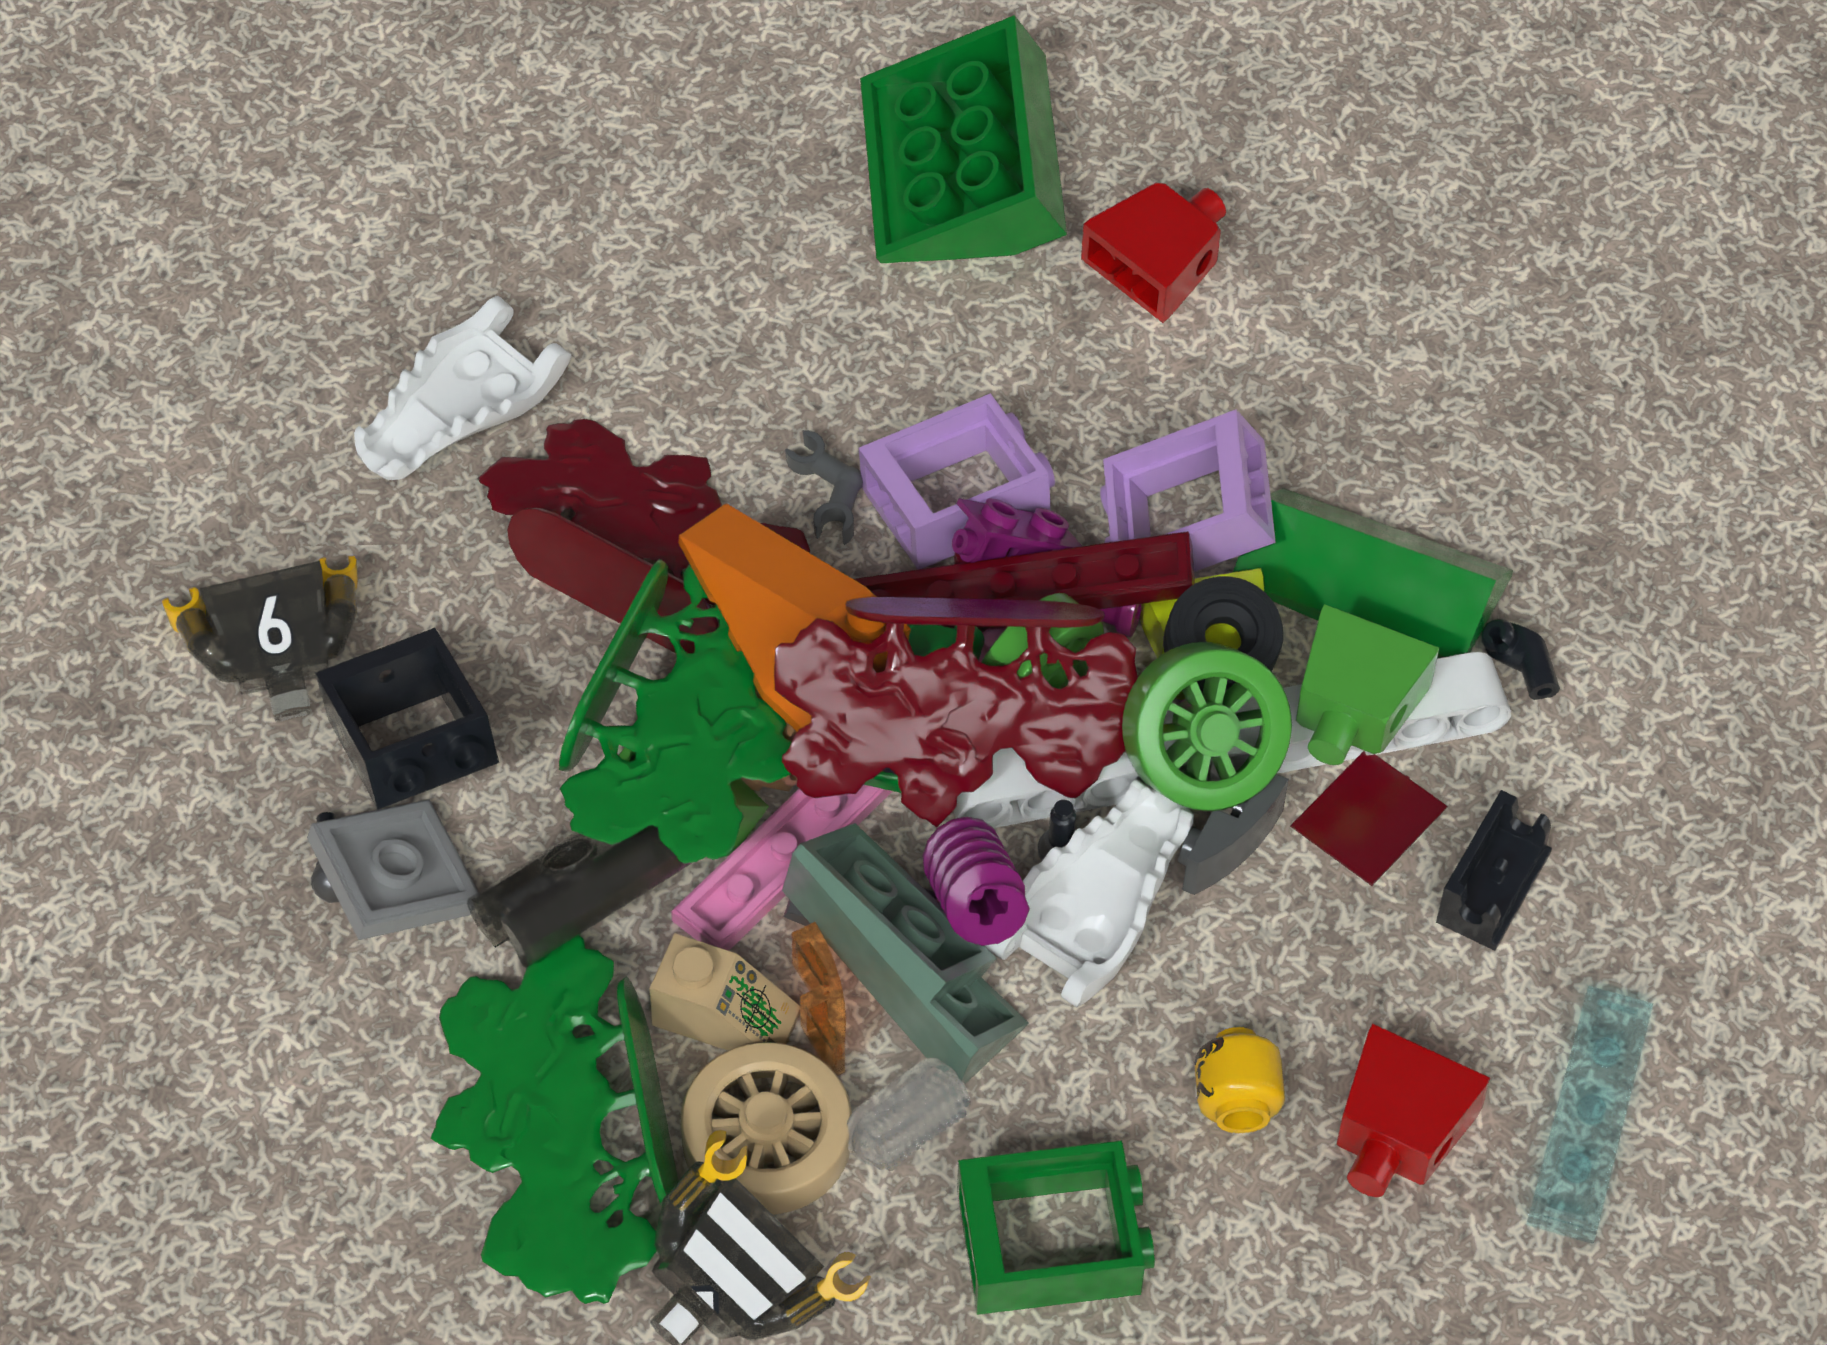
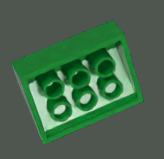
[860,15,1067,263]

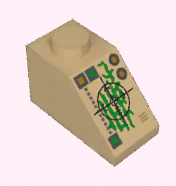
[649,933,801,1050]

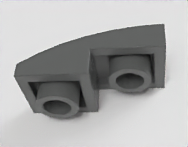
[1178,774,1289,895]

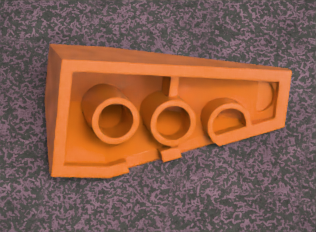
[678,503,911,731]

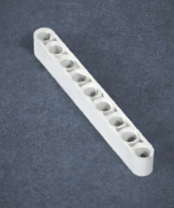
[954,652,1511,828]

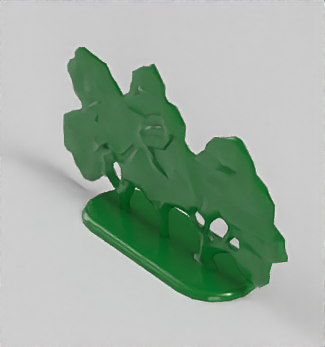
[559,559,792,863]
[431,935,684,1304]

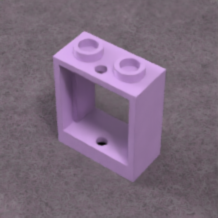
[858,393,1055,569]
[1100,409,1276,572]

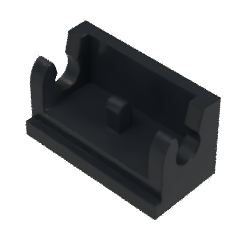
[1436,790,1552,951]

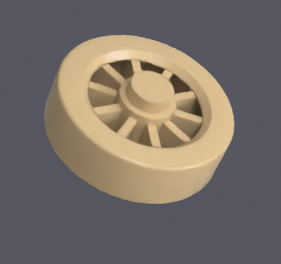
[681,1042,852,1215]

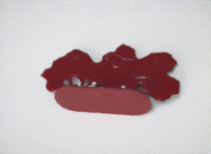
[478,419,811,653]
[774,597,1139,828]

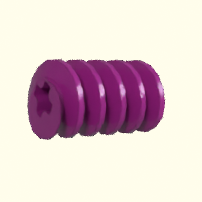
[922,816,1030,946]

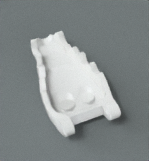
[354,296,571,480]
[985,780,1194,1008]

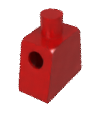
[1081,183,1226,323]
[1337,1023,1490,1197]

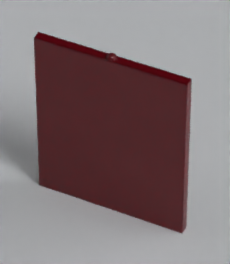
[1290,751,1448,886]

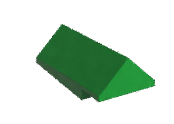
[1232,488,1513,659]

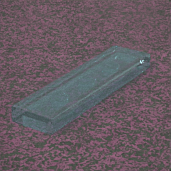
[1526,986,1653,1244]

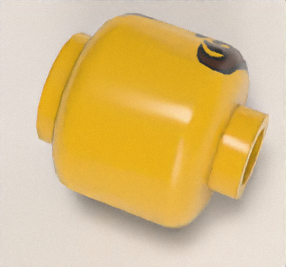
[1194,1027,1285,1133]

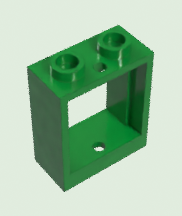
[957,1140,1155,1315]

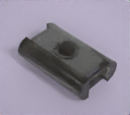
[467,825,692,968]

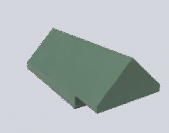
[782,823,1029,1091]

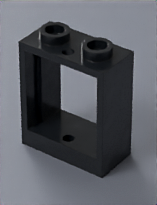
[315,628,499,810]

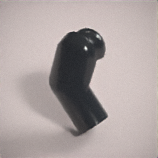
[1481,619,1560,700]

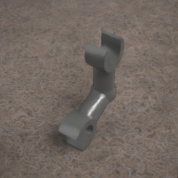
[785,430,863,545]

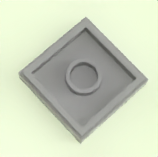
[307,799,483,940]

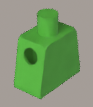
[1296,604,1439,765]

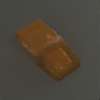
[791,922,846,1076]

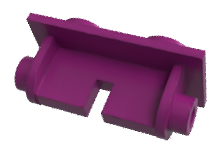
[952,498,1082,563]

